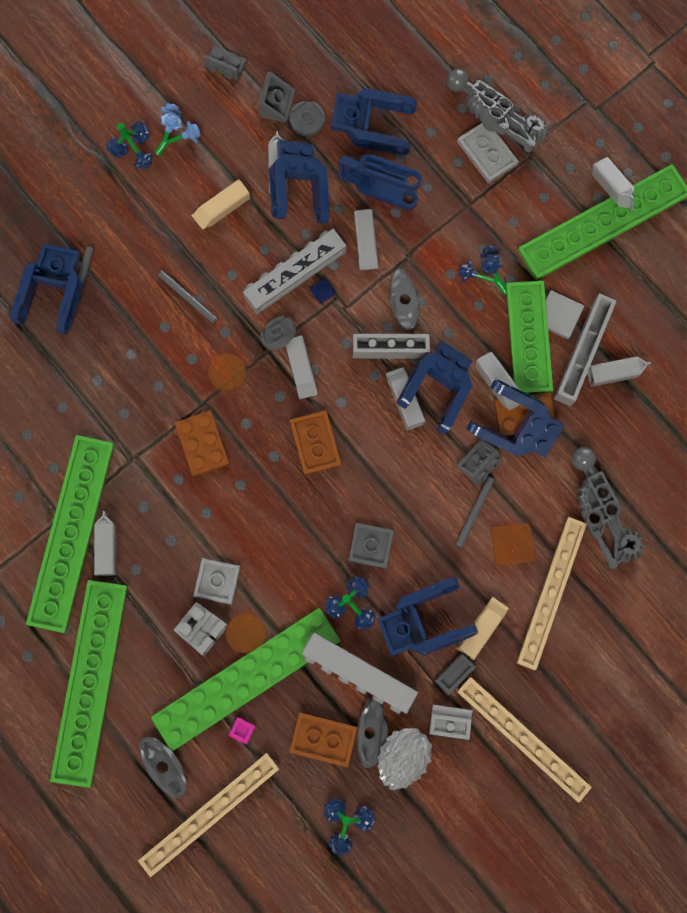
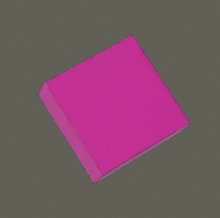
[229,717,255,745]

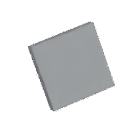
[546,290,584,339]
[193,558,240,605]

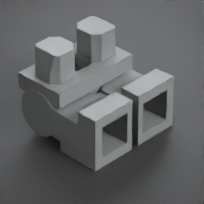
[174,602,229,656]

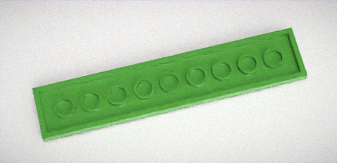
[517,164,687,281]
[26,435,115,633]
[50,580,128,788]
[151,608,340,751]

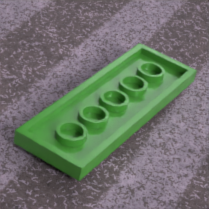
[506,281,553,394]

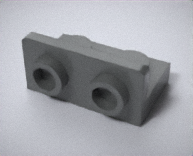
[204,45,247,80]
[456,439,502,486]

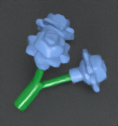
[154,103,201,156]

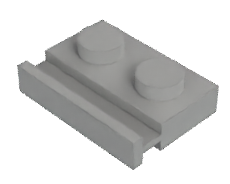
[429,705,473,740]

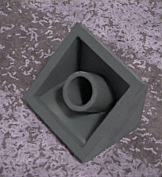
[259,71,295,123]

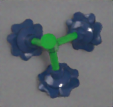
[106,121,153,170]
[458,245,506,295]
[324,576,376,630]
[323,798,376,856]

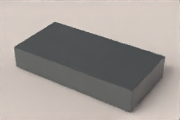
[435,653,476,695]

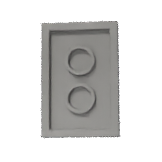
[457,123,519,184]

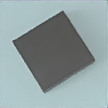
[348,523,394,569]

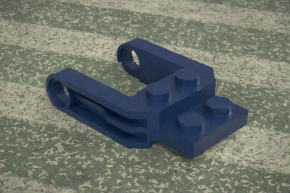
[331,88,417,155]
[268,140,330,224]
[338,154,422,210]
[10,244,84,335]
[396,341,472,435]
[466,378,565,457]
[378,577,479,657]

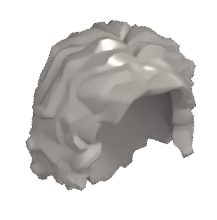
[378,728,432,790]

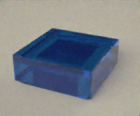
[309,279,335,305]

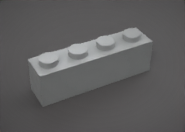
[353,334,430,359]

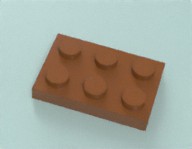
[494,392,555,437]
[175,410,229,477]
[290,410,341,476]
[289,712,358,767]

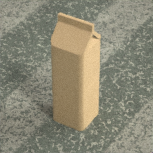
[191,179,250,230]
[456,597,509,660]

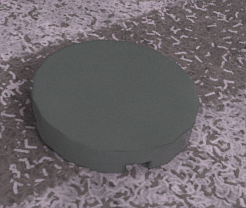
[289,101,325,136]
[260,316,296,350]

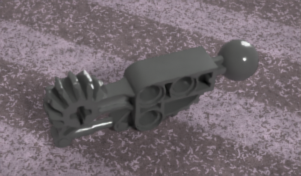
[446,69,548,152]
[572,447,646,569]

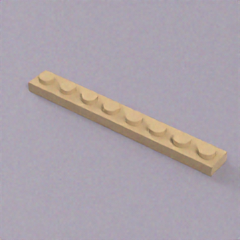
[516,517,587,670]
[457,677,592,803]
[138,753,279,877]

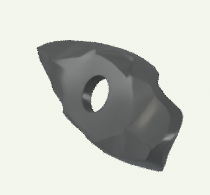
[389,268,420,330]
[356,698,388,768]
[139,737,187,799]

